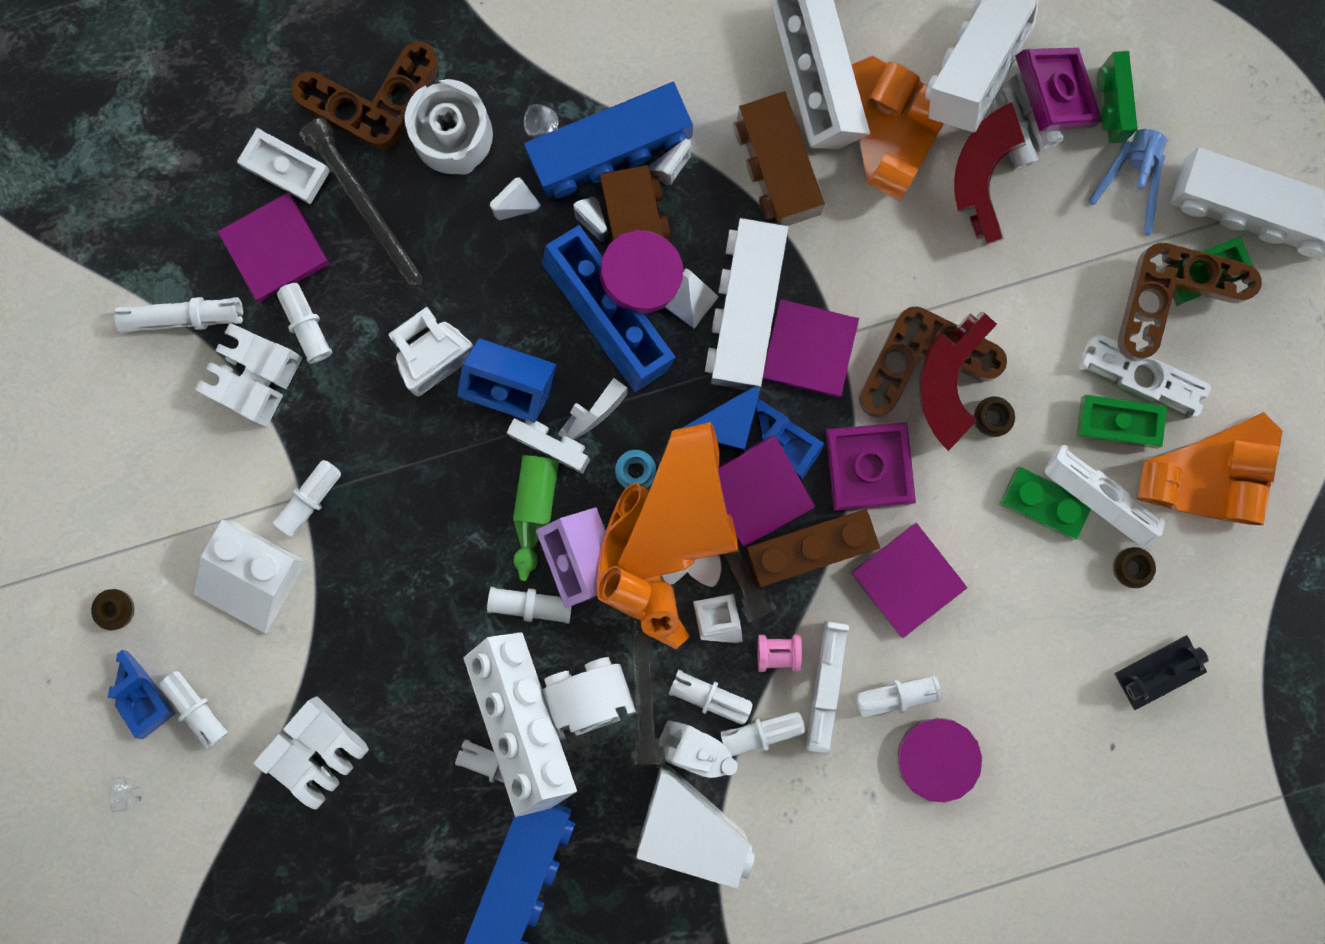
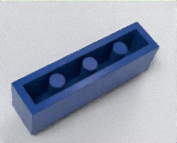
[524,81,693,199]
[542,225,675,393]
[464,804,576,944]

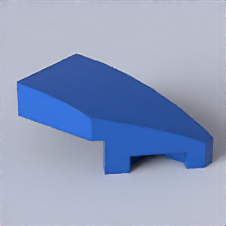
[756,399,825,480]
[108,650,176,739]

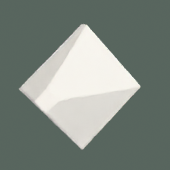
[649,138,692,186]
[490,177,541,220]
[574,196,608,243]
[664,268,718,329]
[693,594,743,643]

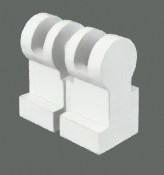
[195,323,303,427]
[253,696,369,809]

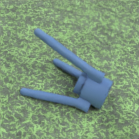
[1089,129,1167,236]

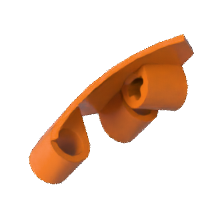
[851,56,944,202]
[1137,412,1283,526]
[618,422,738,579]
[596,483,690,649]

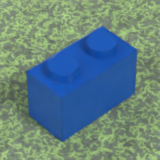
[457,338,556,423]

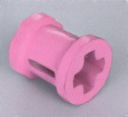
[757,635,802,672]

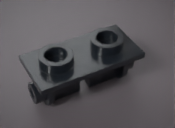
[1114,635,1209,710]

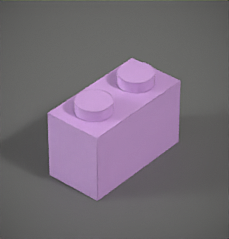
[536,507,606,608]

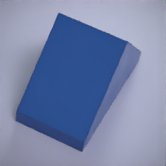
[684,386,759,453]

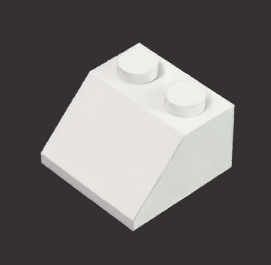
[194,520,307,633]

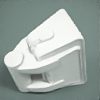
[388,307,474,396]
[653,720,738,778]

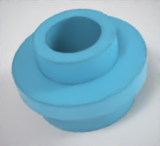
[615,450,656,488]

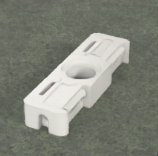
[1078,334,1211,419]
[1045,445,1165,549]
[805,621,849,754]

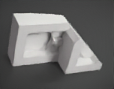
[558,378,628,440]

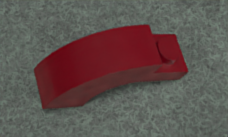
[954,102,1026,245]
[919,312,997,451]

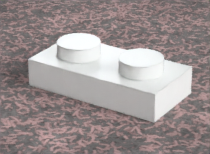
[237,128,330,204]
[507,418,590,474]

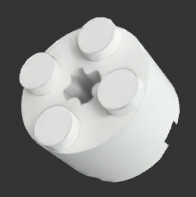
[405,79,493,175]
[542,657,636,740]

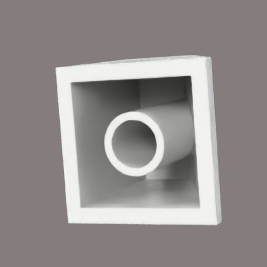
[636,763,755,889]

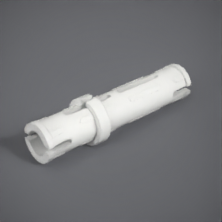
[114,297,243,333]

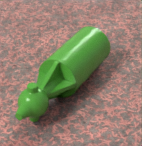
[513,455,559,581]

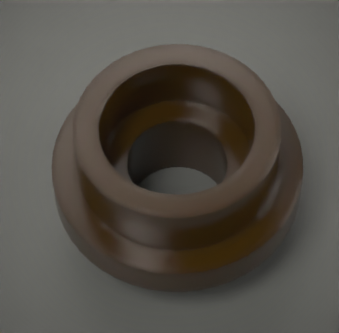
[973,396,1015,437]
[1113,547,1156,588]
[91,589,135,630]

